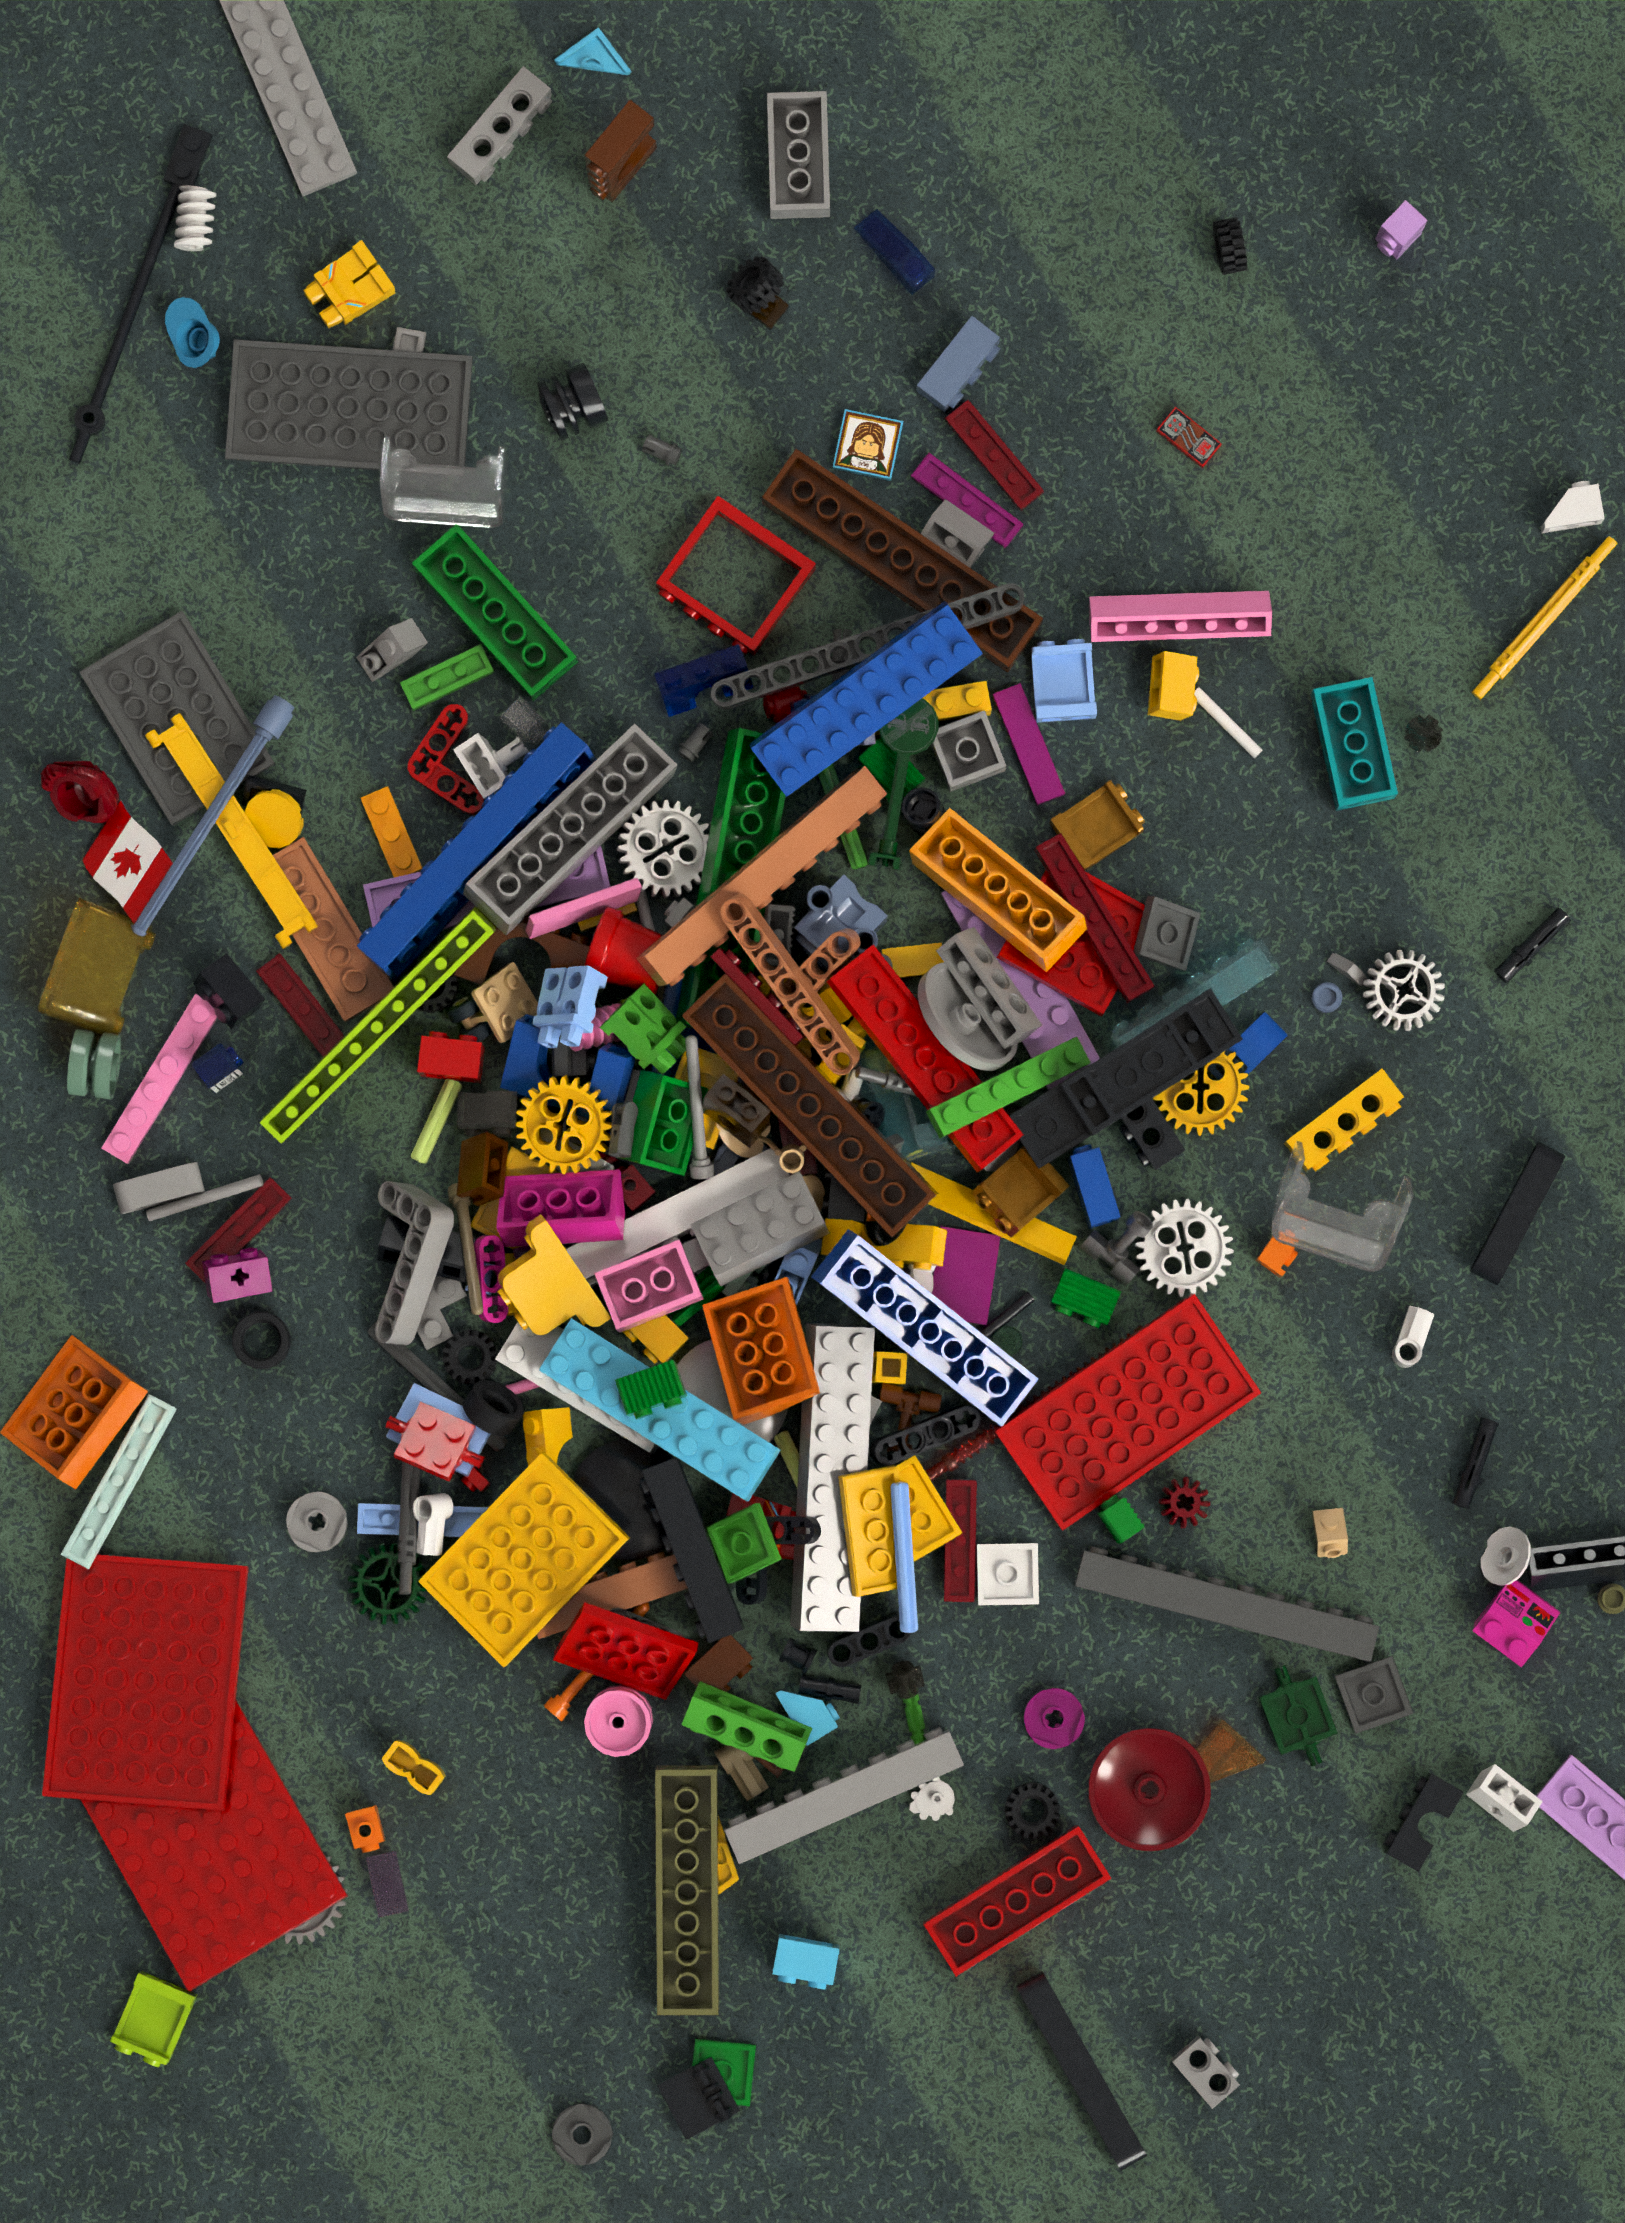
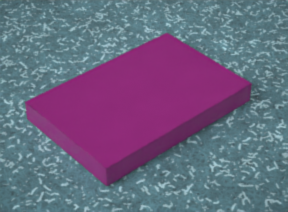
[932,1226,1000,1325]

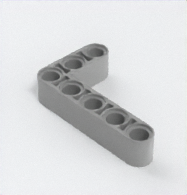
[375,1181,454,1345]

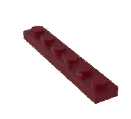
[1034,833,1154,1003]

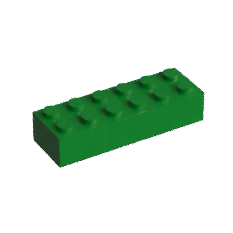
[412,524,578,702]

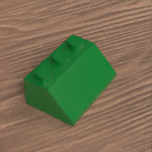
[617,1070,708,1176]

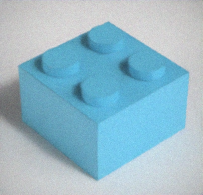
[772,1934,840,1989]

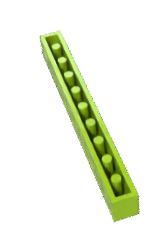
[260,907,497,1144]

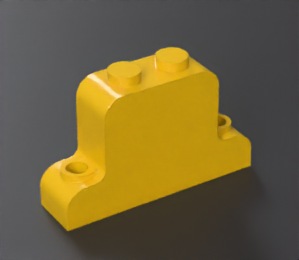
[497,1214,611,1335]

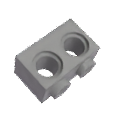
[1170,2036,1240,2109]

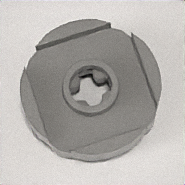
[286,1492,348,1553]

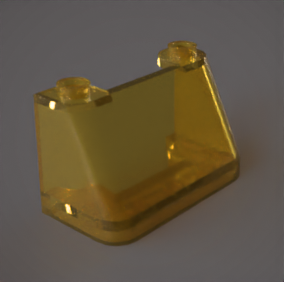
[38,898,156,1036]

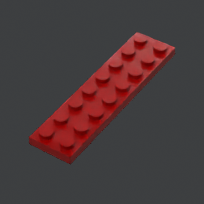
[826,944,1024,1173]

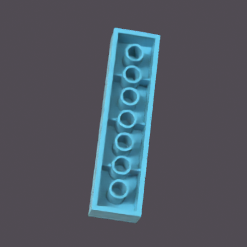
[539,1318,781,1502]

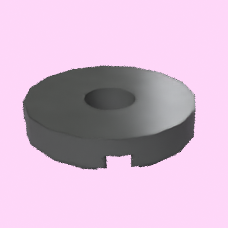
[552,2103,613,2165]

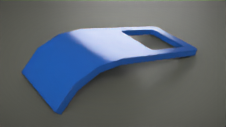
[1208,1012,1288,1081]

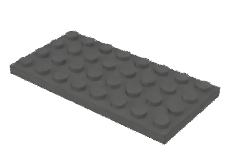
[225,339,473,476]

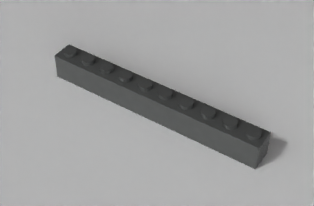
[1074,1546,1380,1662]

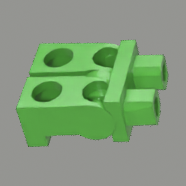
[599,984,686,1075]

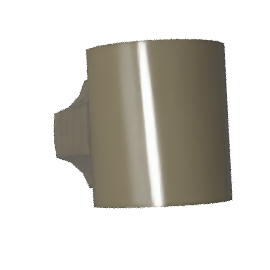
[714,1745,769,1801]

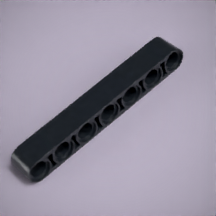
[1016,1971,1147,2171]

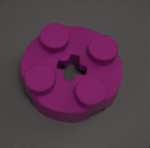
[1023,1688,1085,1749]

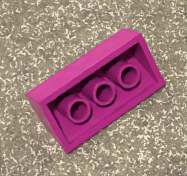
[496,1169,625,1247]

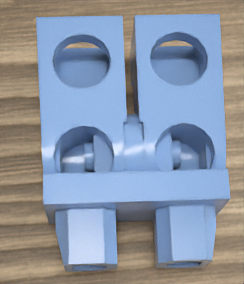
[532,965,608,1048]

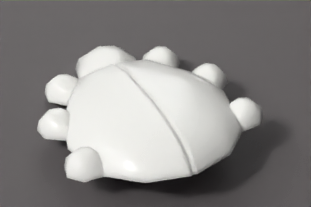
[909,1777,955,1821]

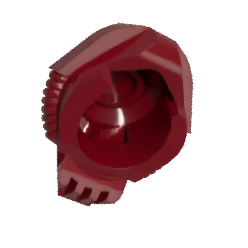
[40,761,119,823]

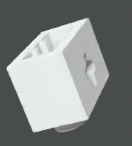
[1466,1764,1543,1832]

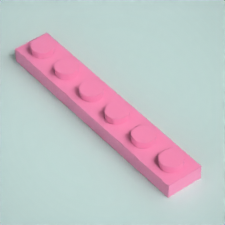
[101,994,217,1164]

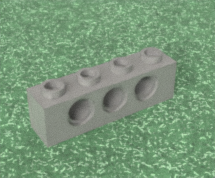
[447,66,552,185]
[936,927,1042,1049]

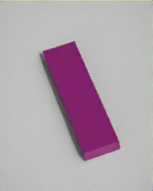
[911,453,1024,549]
[992,683,1065,806]

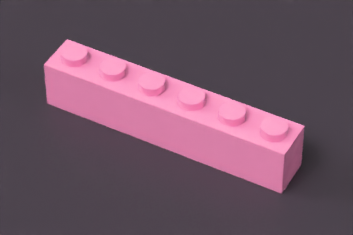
[1089,591,1272,642]

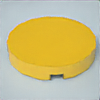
[245,789,304,848]

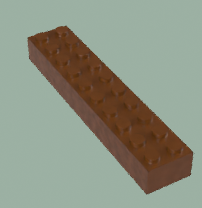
[762,449,1043,673]
[682,973,939,1237]

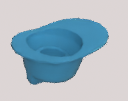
[165,297,220,368]

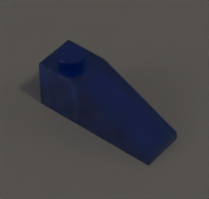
[854,209,935,296]

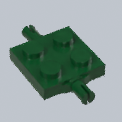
[1258,1665,1338,1766]

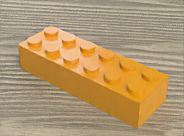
[909,808,1087,972]

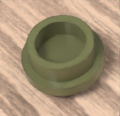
[1597,1584,1625,1614]

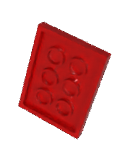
[553,1602,698,1700]

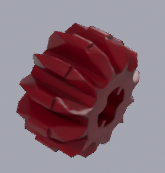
[1158,1477,1210,1529]

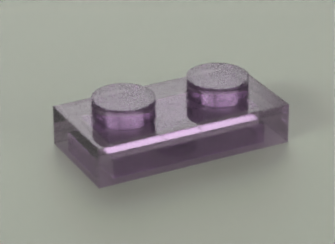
[366,1851,409,1918]

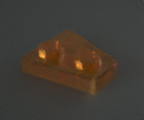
[1196,1719,1266,1783]

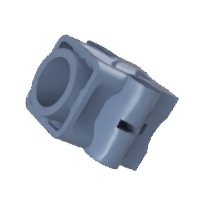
[794,875,888,973]

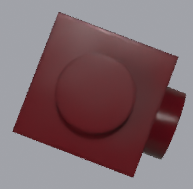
[618,1164,656,1213]

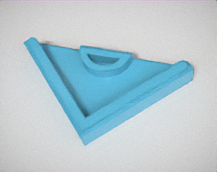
[554,27,631,75]

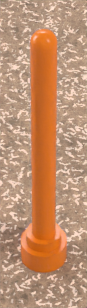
[543,1602,650,1722]

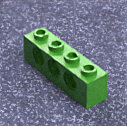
[682,1681,812,1772]

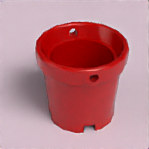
[584,907,663,994]

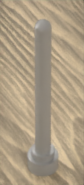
[685,1035,714,1179]

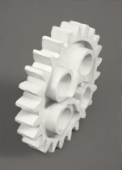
[617,800,709,898]
[1135,1199,1234,1297]

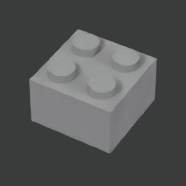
[931,710,1006,793]

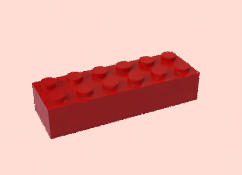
[923,1825,1111,1977]

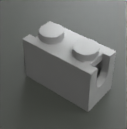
[921,499,994,568]

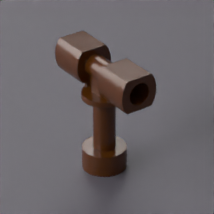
[879,1383,942,1453]

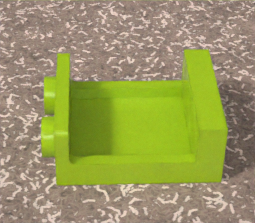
[110,1971,198,2067]

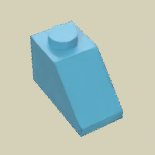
[775,1690,840,1746]

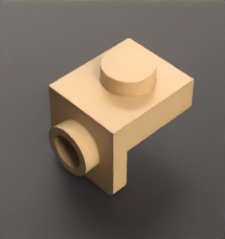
[1312,1508,1348,1558]

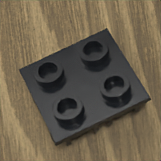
[657,2056,740,2140]

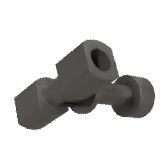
[1080,1211,1153,1287]

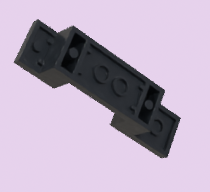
[1009,988,1243,1169]

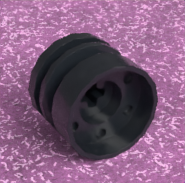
[537,363,608,441]

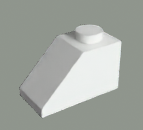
[1541,481,1604,533]

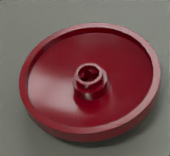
[1089,1728,1211,1851]

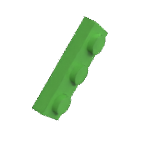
[400,644,495,711]

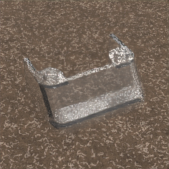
[379,438,506,528]
[1271,1141,1414,1272]

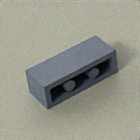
[916,316,1001,413]

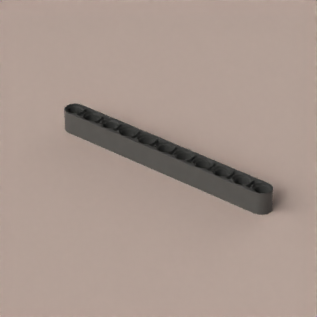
[711,583,1025,710]

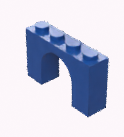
[500,1014,636,1122]

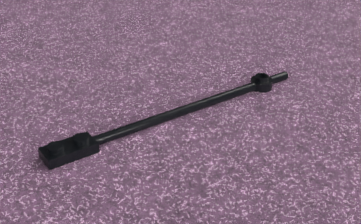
[69,124,213,464]

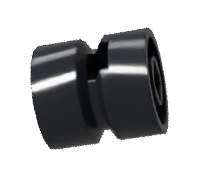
[902,787,946,836]

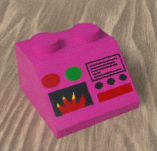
[1472,1580,1560,1668]

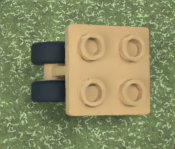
[445,962,538,1043]

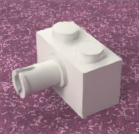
[453,733,529,799]

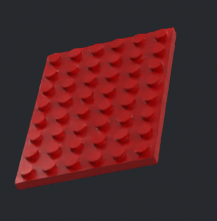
[42,1555,249,1811]
[81,1700,348,1991]

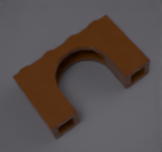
[585,100,657,202]
[454,908,591,984]

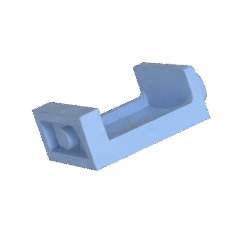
[1031,639,1097,723]

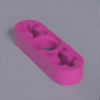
[474,1235,508,1323]

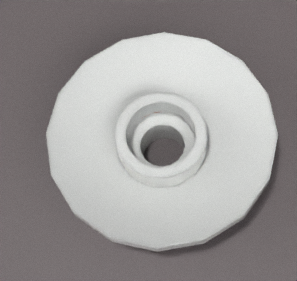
[1481,1526,1531,1586]

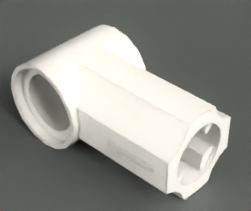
[1392,1306,1434,1368]
[413,1493,453,1556]

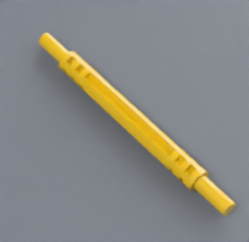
[1472,536,1617,700]

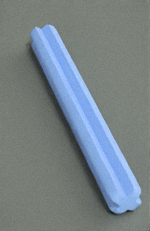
[890,1482,918,1633]

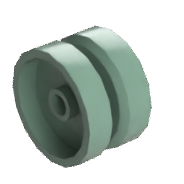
[67,1029,121,1100]

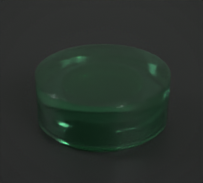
[992,1326,1023,1356]

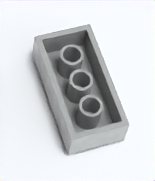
[767,91,830,219]
[690,1171,830,1286]

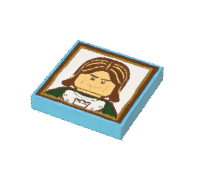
[833,409,903,481]

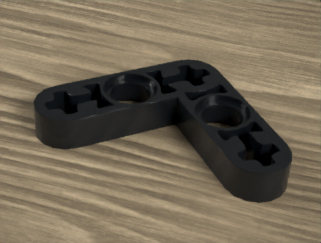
[736,1516,821,1605]

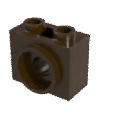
[703,1074,771,1148]

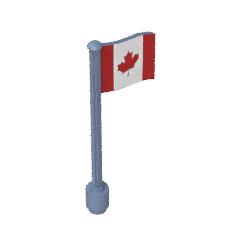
[82,695,295,936]

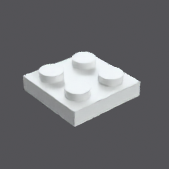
[977,1543,1039,1605]

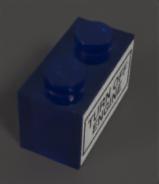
[191,1043,244,1093]

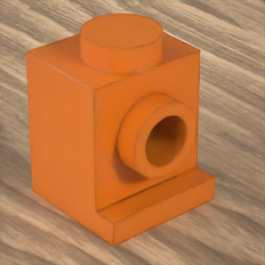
[1255,1229,1300,1278]
[345,1805,385,1853]

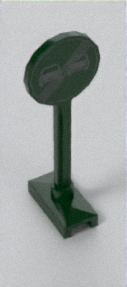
[868,698,939,871]

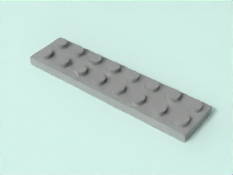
[219,0,357,196]

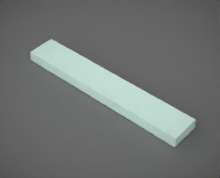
[61,1394,177,1569]

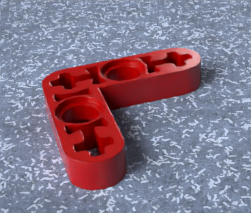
[408,704,485,815]

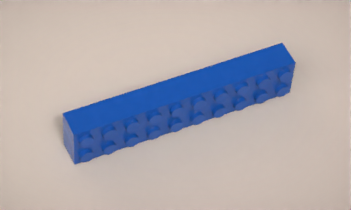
[357,722,597,983]

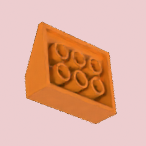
[702,1277,820,1425]
[0,1335,148,1489]

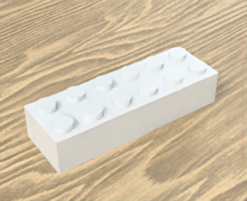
[495,1322,658,1455]

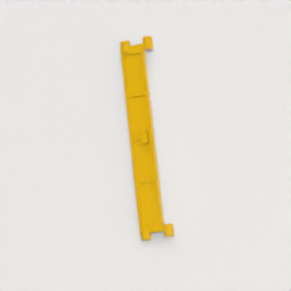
[145,713,318,949]

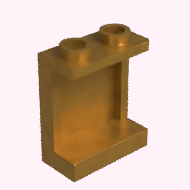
[1049,780,1145,871]
[971,1146,1070,1238]

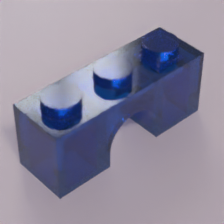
[654,644,754,717]

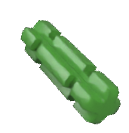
[902,1688,926,1744]

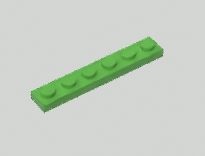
[926,1037,1091,1138]

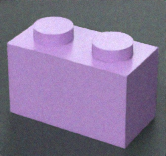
[1375,200,1428,259]

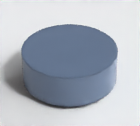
[1311,982,1342,1013]

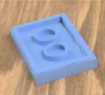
[386,1383,490,1477]

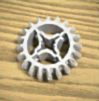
[1363,950,1445,1031]

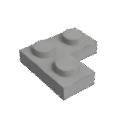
[417,1276,467,1350]

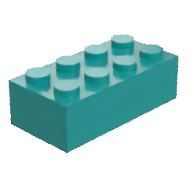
[1310,677,1398,811]

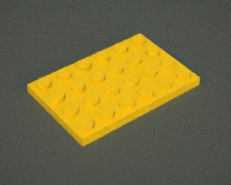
[418,1452,630,1668]

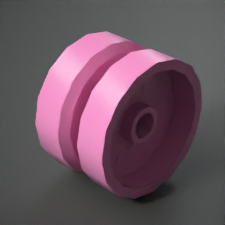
[584,1685,653,1757]

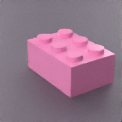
[594,1240,704,1333]

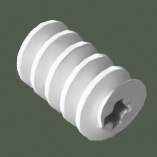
[174,185,216,251]

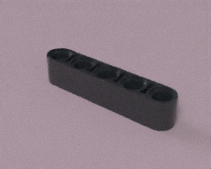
[1470,1141,1565,1285]

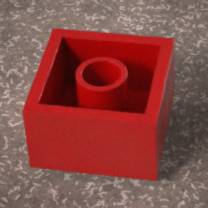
[417,1031,485,1084]

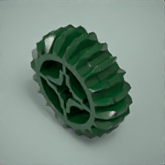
[348,1543,428,1625]

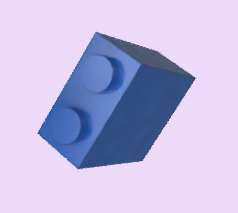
[1068,1144,1120,1229]

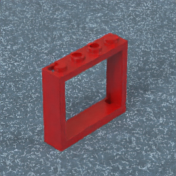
[656,496,816,655]

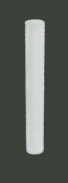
[1194,687,1263,759]

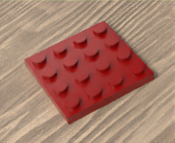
[996,870,1145,1017]

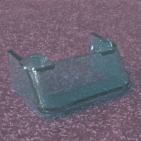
[861,1045,958,1162]

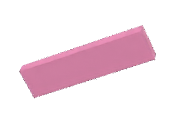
[525,878,642,939]

